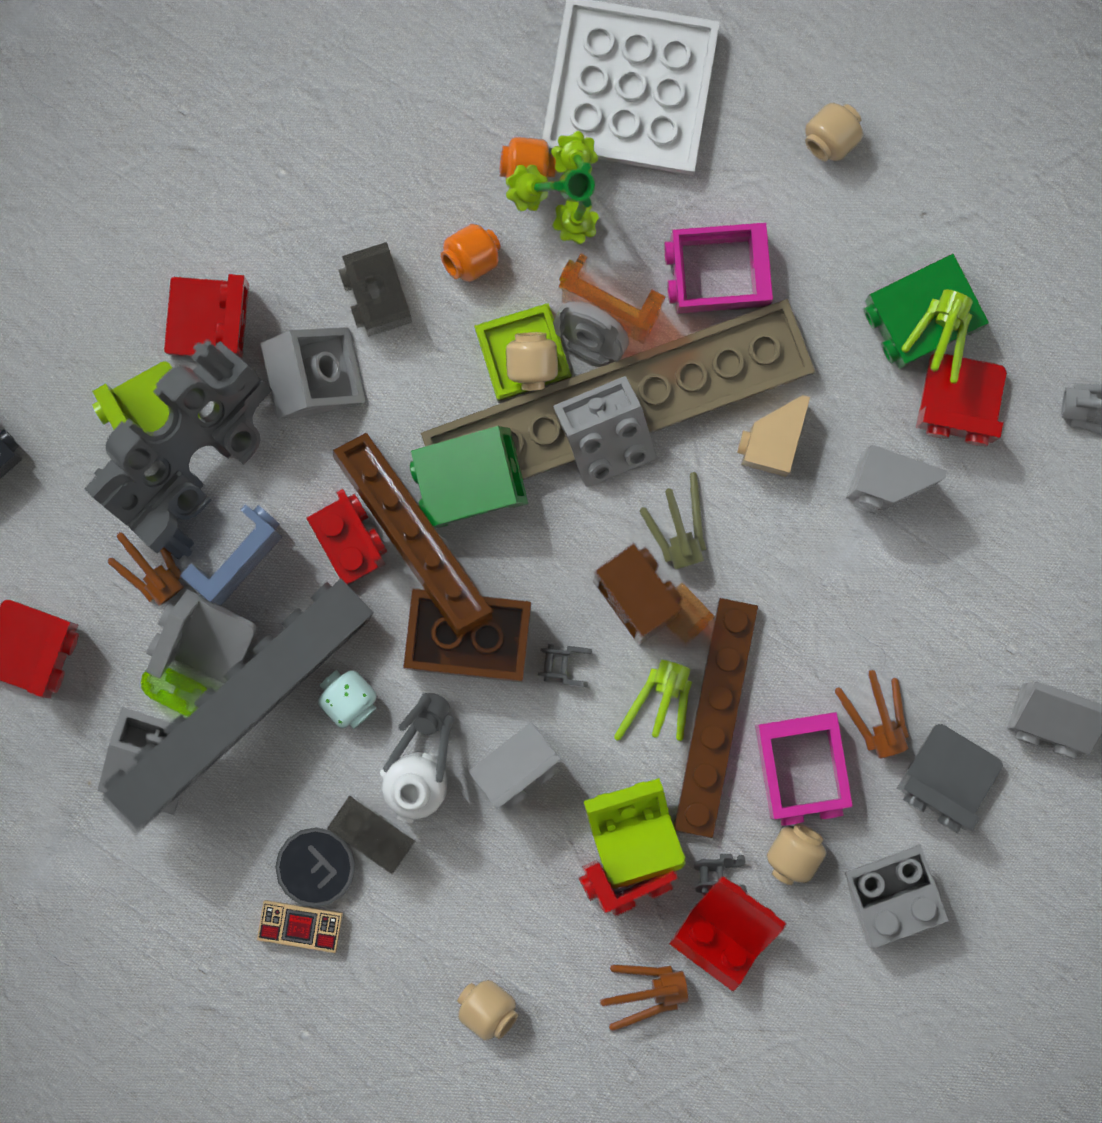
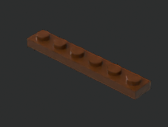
[333,432,492,637]
[674,598,758,838]

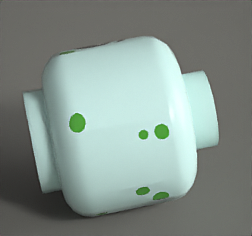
[318,670,377,729]

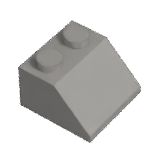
[260,327,366,419]
[846,444,947,514]
[1007,681,1102,759]

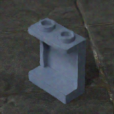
[180,504,282,606]

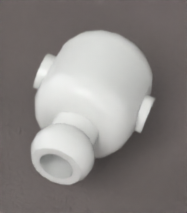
[380,752,448,824]

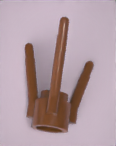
[108,532,184,606]
[835,670,909,759]
[600,964,688,1031]

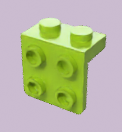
[92,361,201,432]
[583,778,686,889]

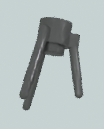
[383,693,455,783]

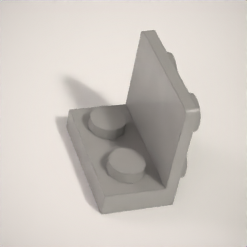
[553,376,657,487]

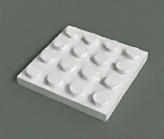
[542,0,720,175]

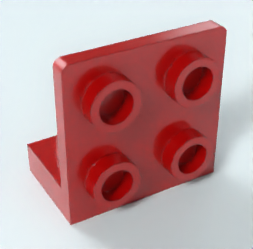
[164,274,249,360]
[306,489,388,585]
[669,877,786,992]

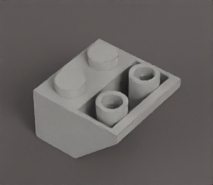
[97,707,181,815]
[469,722,561,811]
[845,845,949,949]

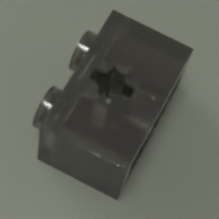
[338,242,413,337]
[326,795,417,874]

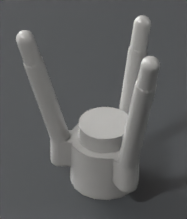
[1061,384,1102,435]

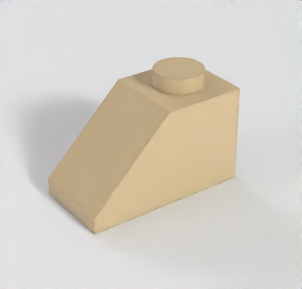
[737,395,810,477]

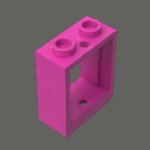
[664,223,773,314]
[755,712,853,826]

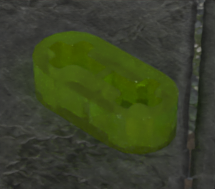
[141,667,209,716]

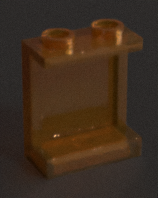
[558,253,666,345]

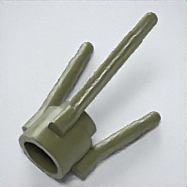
[640,472,707,570]

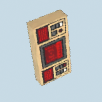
[257,900,343,953]

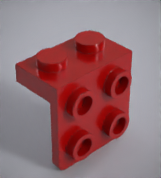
[916,353,1007,447]
[0,600,79,699]
[579,860,678,916]

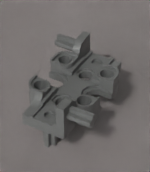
[84,340,272,560]

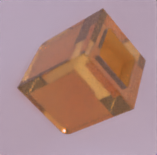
[667,582,715,646]

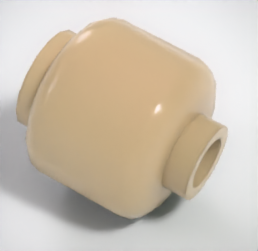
[805,103,863,161]
[506,332,558,391]
[767,824,826,885]
[457,980,518,1040]

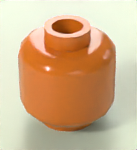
[500,137,556,179]
[440,224,501,282]

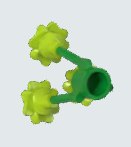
[506,131,599,245]

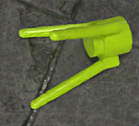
[902,290,973,384]
[614,660,692,741]

